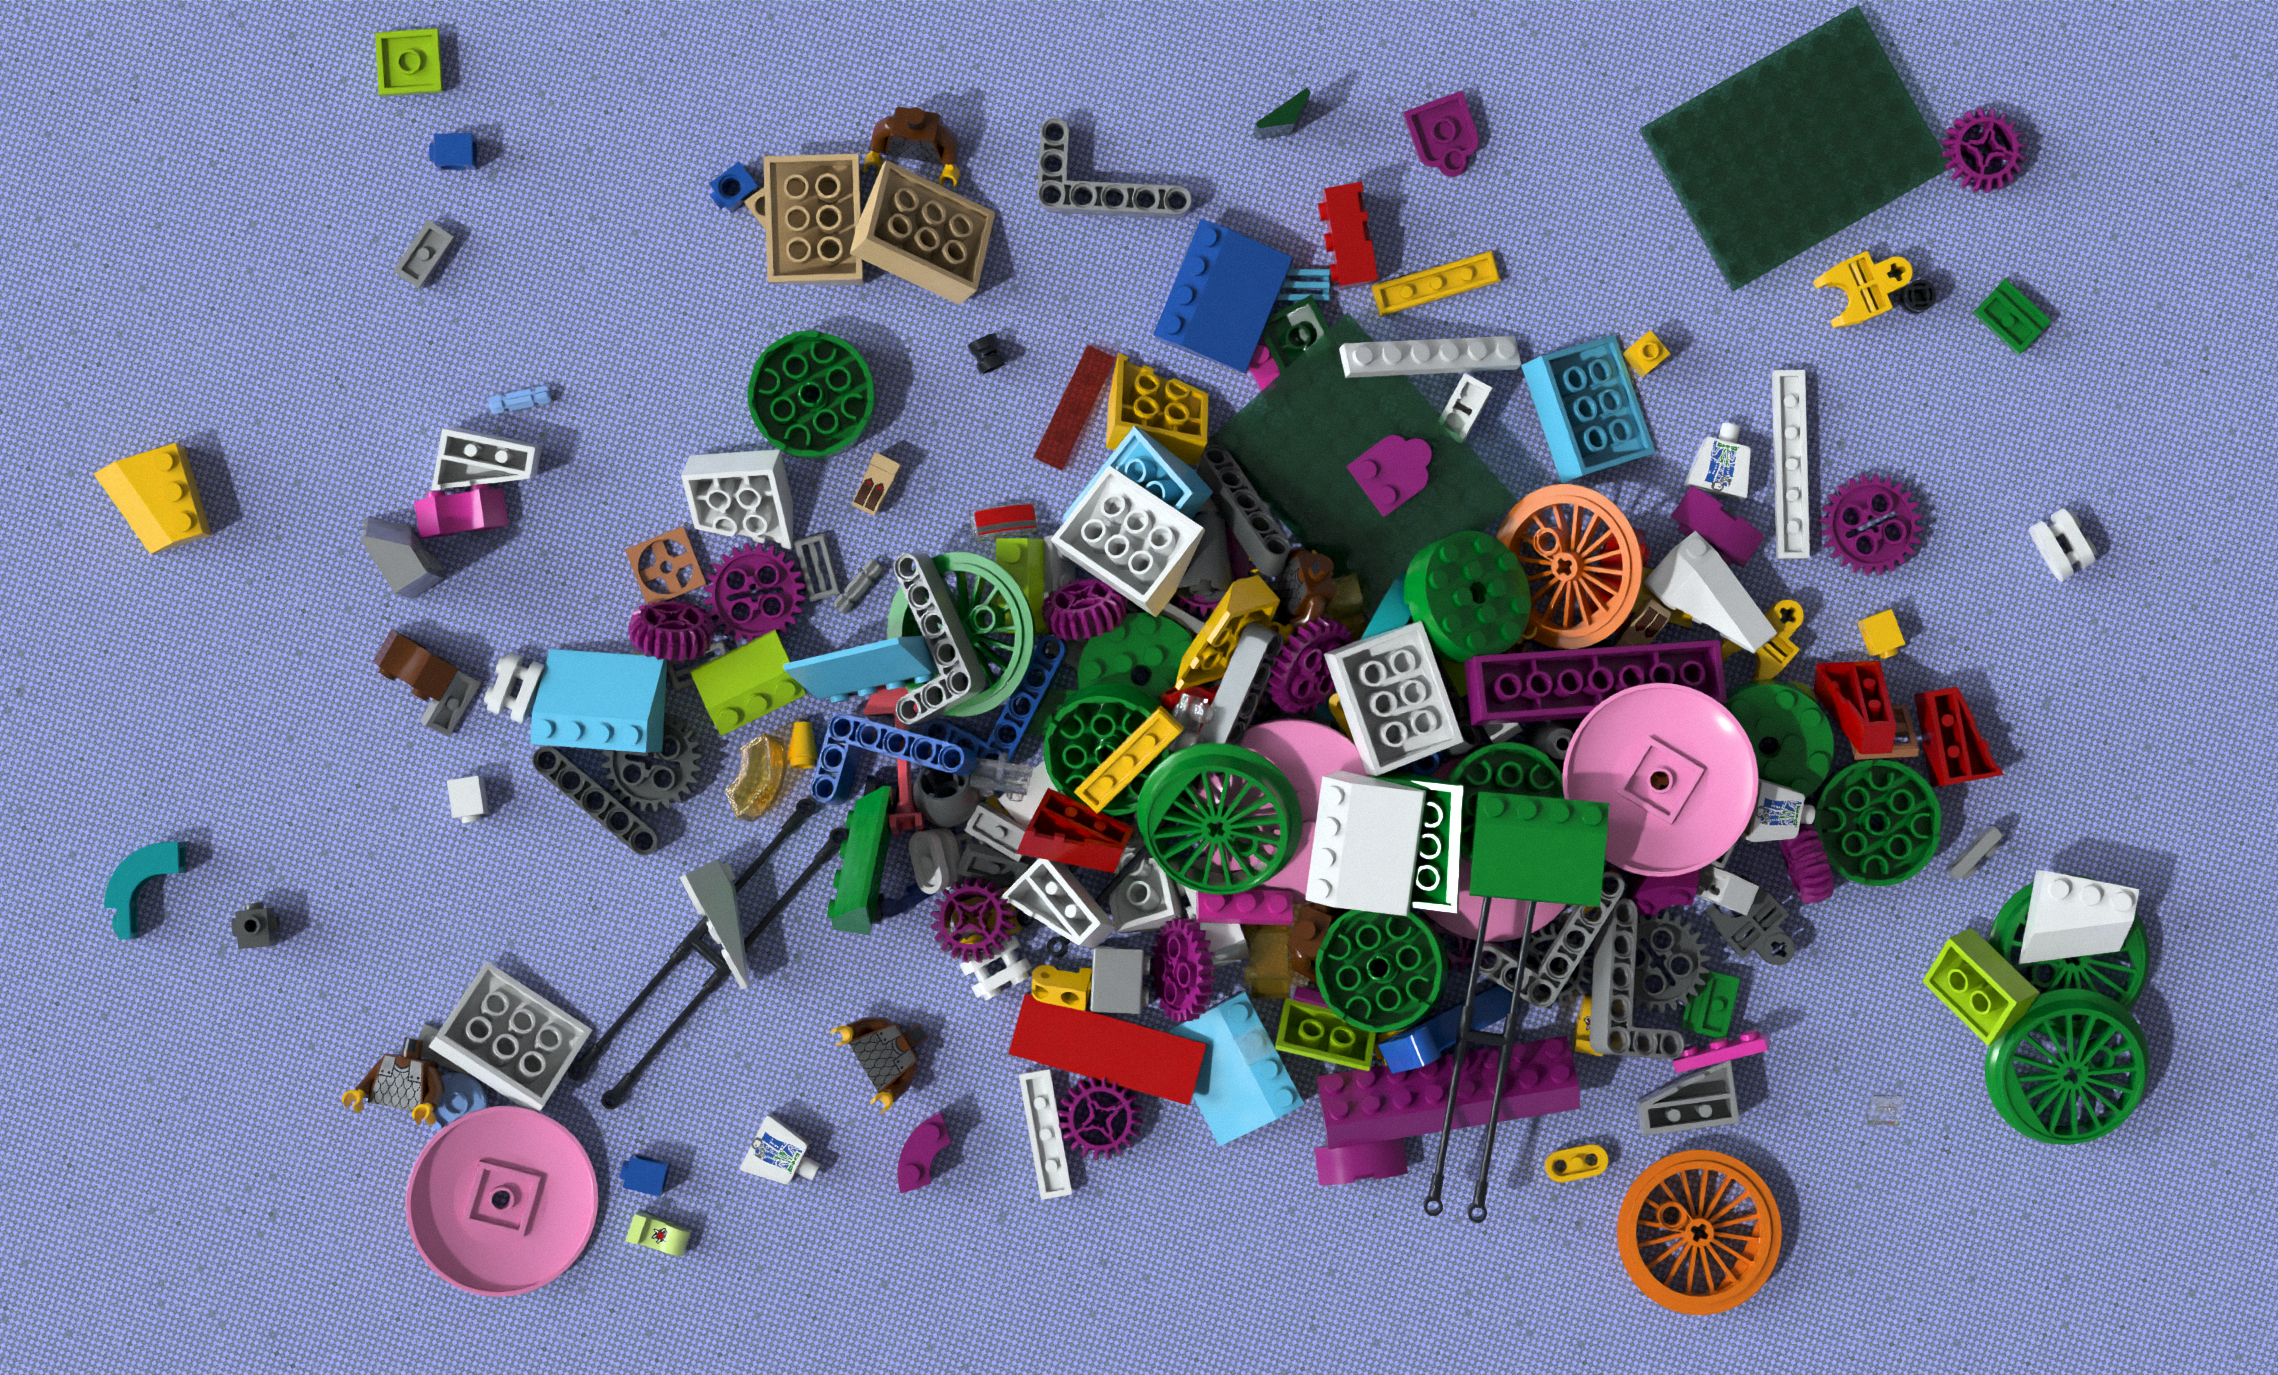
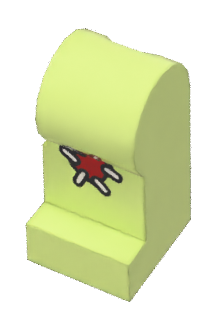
[625,1211,691,1256]

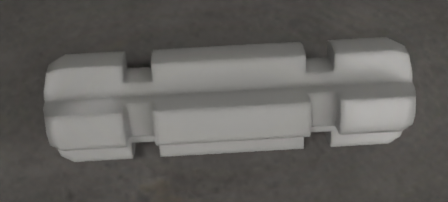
[833,559,883,614]

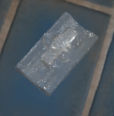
[1166,693,1216,752]
[970,752,1033,802]

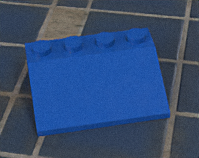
[1153,219,1294,375]

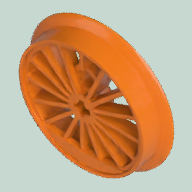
[1496,484,1643,649]
[1617,1150,1782,1315]

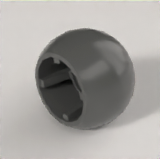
[913,759,982,827]

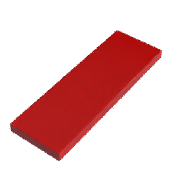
[1008,993,1207,1106]

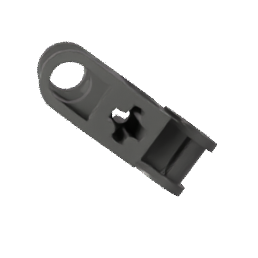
[1705,875,1795,965]

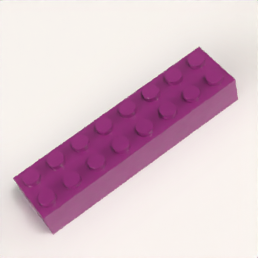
[1464,640,1727,726]
[1316,1036,1580,1150]

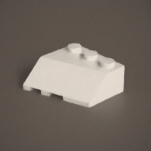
[681,449,793,549]
[2019,870,2140,964]

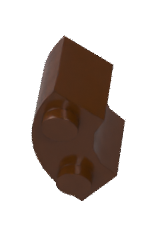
[373,629,458,702]

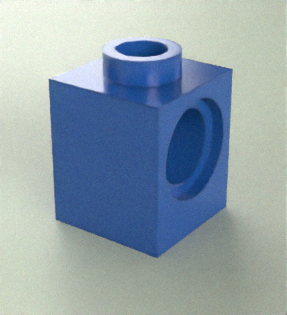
[429,133,478,170]
[709,161,760,213]
[620,1154,671,1197]

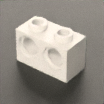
[1434,373,1493,445]
[1695,865,1759,916]

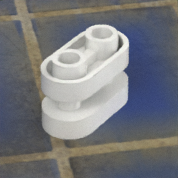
[2029,508,2097,582]
[484,652,545,724]
[909,827,964,894]
[959,935,1032,1001]

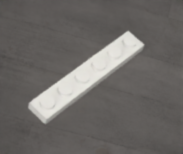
[1339,336,1521,378]
[1772,370,1810,559]

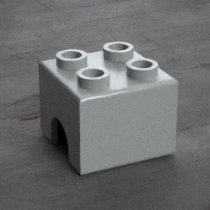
[1090,946,1150,1014]

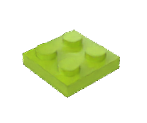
[375,28,444,97]

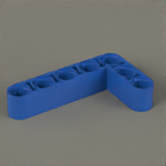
[923,635,1069,776]
[811,713,977,806]
[1378,979,1522,1074]

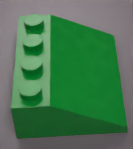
[1370,770,1464,913]
[827,785,894,936]
[1469,792,1609,907]

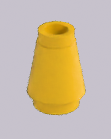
[787,722,818,769]

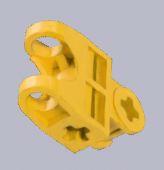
[1813,251,1913,329]
[1720,600,1804,682]

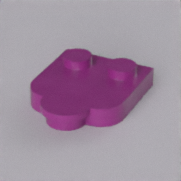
[1402,91,1479,177]
[1346,435,1432,517]

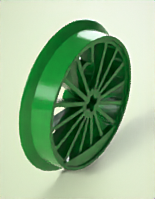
[887,552,1036,717]
[1137,743,1302,895]
[1988,875,2150,1038]
[1985,989,2150,1145]

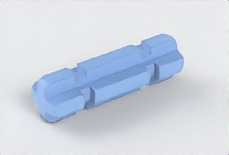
[489,385,551,414]

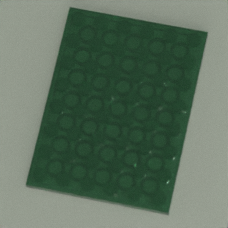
[1638,5,1949,293]
[1209,312,1518,620]

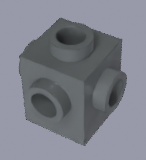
[231,902,280,949]

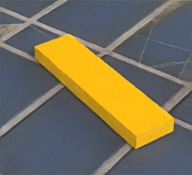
[1371,251,1501,317]
[1074,706,1184,814]

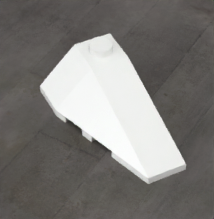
[1643,531,1777,653]
[1109,814,1185,933]
[680,859,751,990]

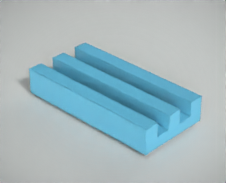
[1277,269,1330,302]

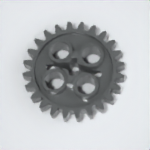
[601,711,705,812]
[1613,911,1710,1014]

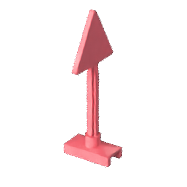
[863,685,925,837]

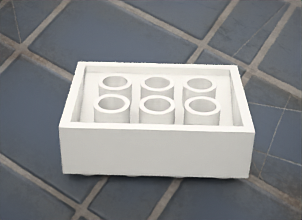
[1051,466,1205,617]
[1324,621,1464,776]
[1306,770,1426,916]
[429,961,592,1112]

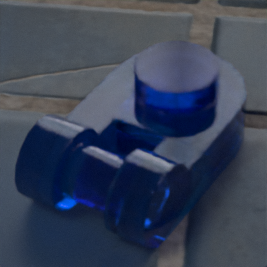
[880,882,936,917]

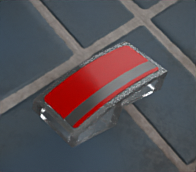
[969,501,1040,542]

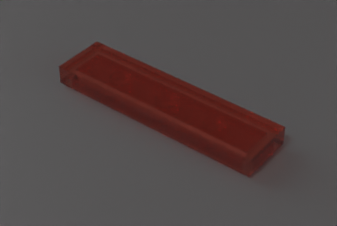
[1033,345,1116,472]

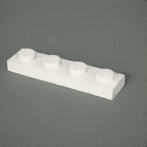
[1019,1069,1072,1200]

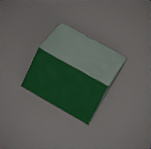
[1253,88,1311,140]
[1262,295,1340,380]

